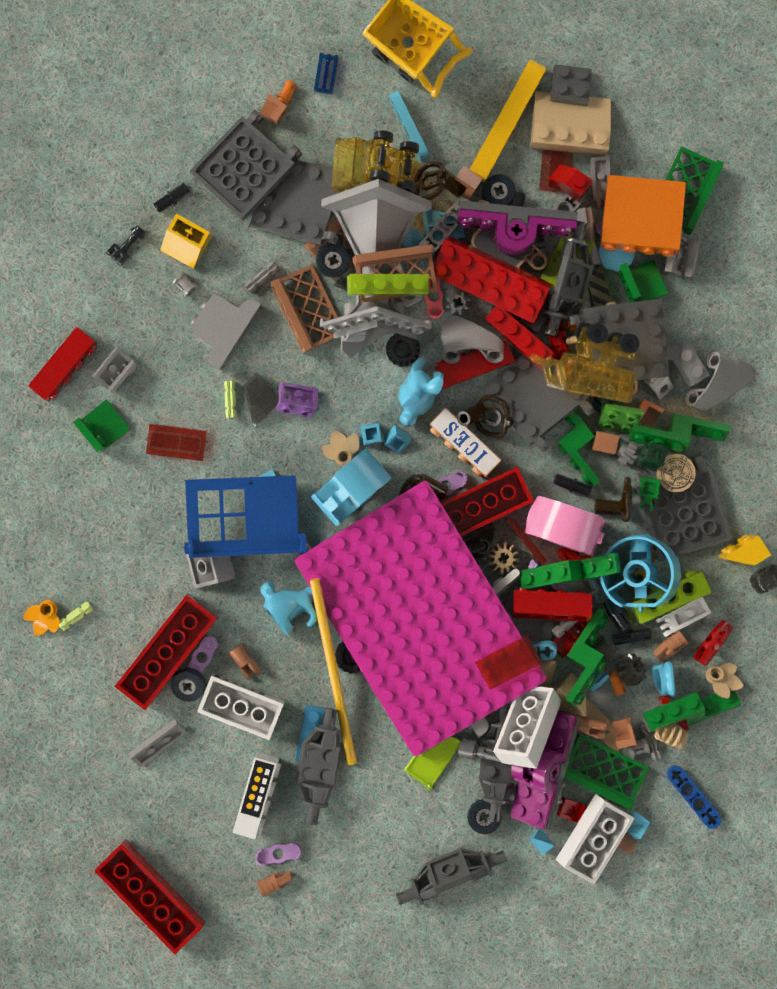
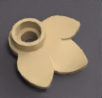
[322,430,359,467]
[705,663,743,699]

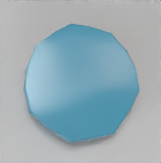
[598,246,634,272]
[651,661,675,698]

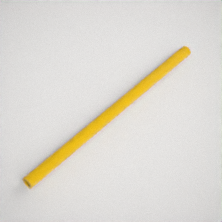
[310,578,357,765]

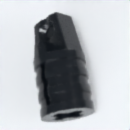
[602,598,634,632]

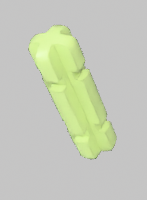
[224,380,237,418]
[59,601,93,631]

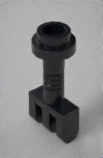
[106,225,145,266]

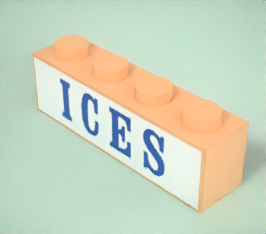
[429,407,501,477]

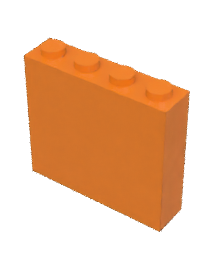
[600,175,686,257]

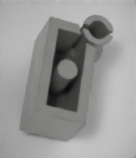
[667,343,709,387]

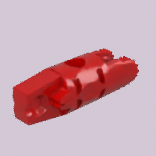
[546,318,570,366]
[693,620,733,666]

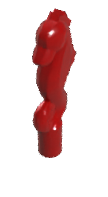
[557,547,592,561]

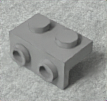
[665,235,701,278]
[92,347,137,393]

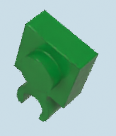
[638,476,661,511]

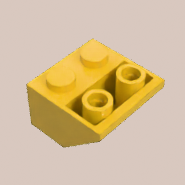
[160,213,213,269]
[718,534,771,565]

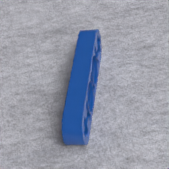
[666,765,721,829]

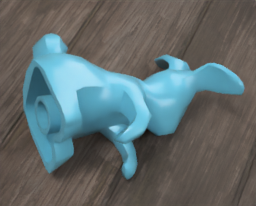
[398,358,444,427]
[261,581,319,637]

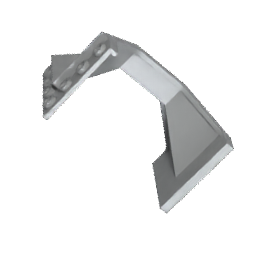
[320,179,432,340]

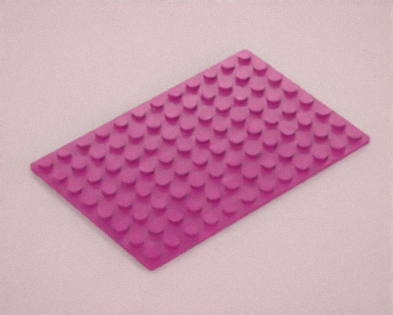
[295,481,546,756]

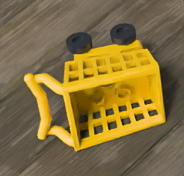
[362,0,473,98]

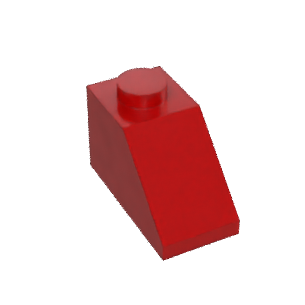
[549,164,593,202]

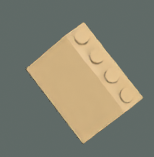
[530,91,611,156]

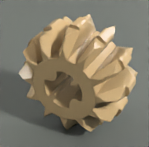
[487,542,520,574]
[654,725,689,749]

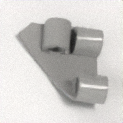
[341,302,404,358]
[441,315,504,363]
[685,352,755,411]

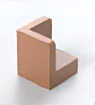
[259,93,288,126]
[455,166,483,200]
[637,399,664,427]
[590,431,619,454]
[612,717,637,749]

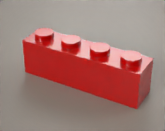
[485,306,557,372]
[28,326,97,402]
[434,338,515,390]
[512,588,592,622]

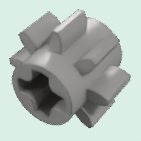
[446,292,469,316]
[616,442,639,465]

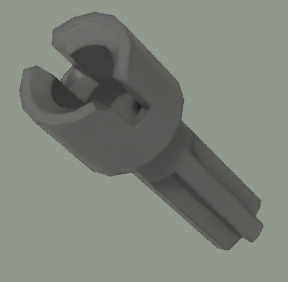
[458,738,501,762]

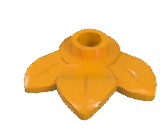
[23,600,60,636]

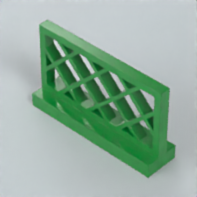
[665,146,724,235]
[564,734,649,810]

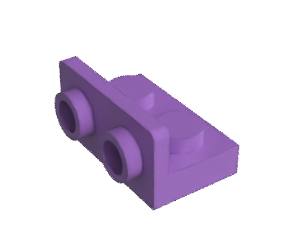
[276,382,318,417]

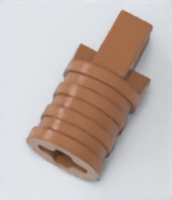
[653,630,689,662]
[256,871,293,897]

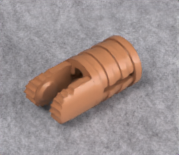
[229,643,262,680]
[576,715,608,739]

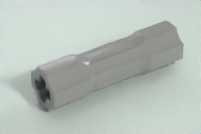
[576,207,601,267]

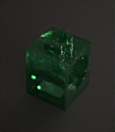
[636,441,668,471]

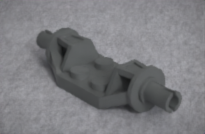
[543,221,594,337]
[479,704,518,822]
[296,708,341,825]
[396,848,508,905]

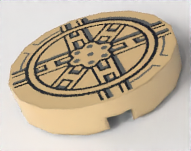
[656,454,696,493]

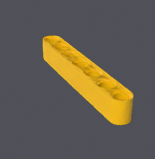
[469,59,547,183]

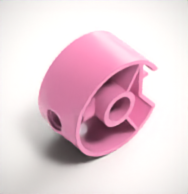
[525,496,605,556]

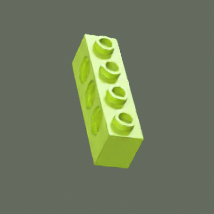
[629,569,712,624]

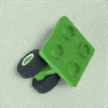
[593,383,644,433]

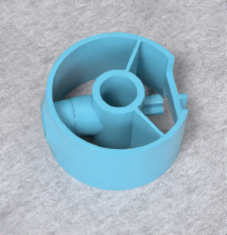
[311,449,392,527]
[600,534,681,612]

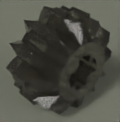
[749,564,777,594]
[614,653,647,686]

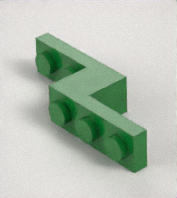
[557,411,600,486]
[629,413,730,452]
[520,553,621,589]
[565,608,608,708]
[643,691,741,732]

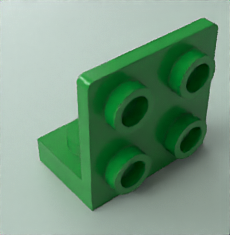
[618,261,668,302]
[73,400,130,453]

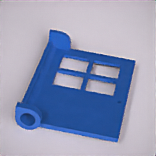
[184,475,307,558]

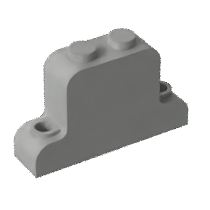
[191,295,262,370]

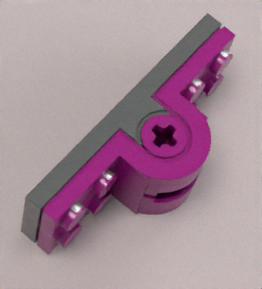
[456,201,578,256]
[510,710,581,830]

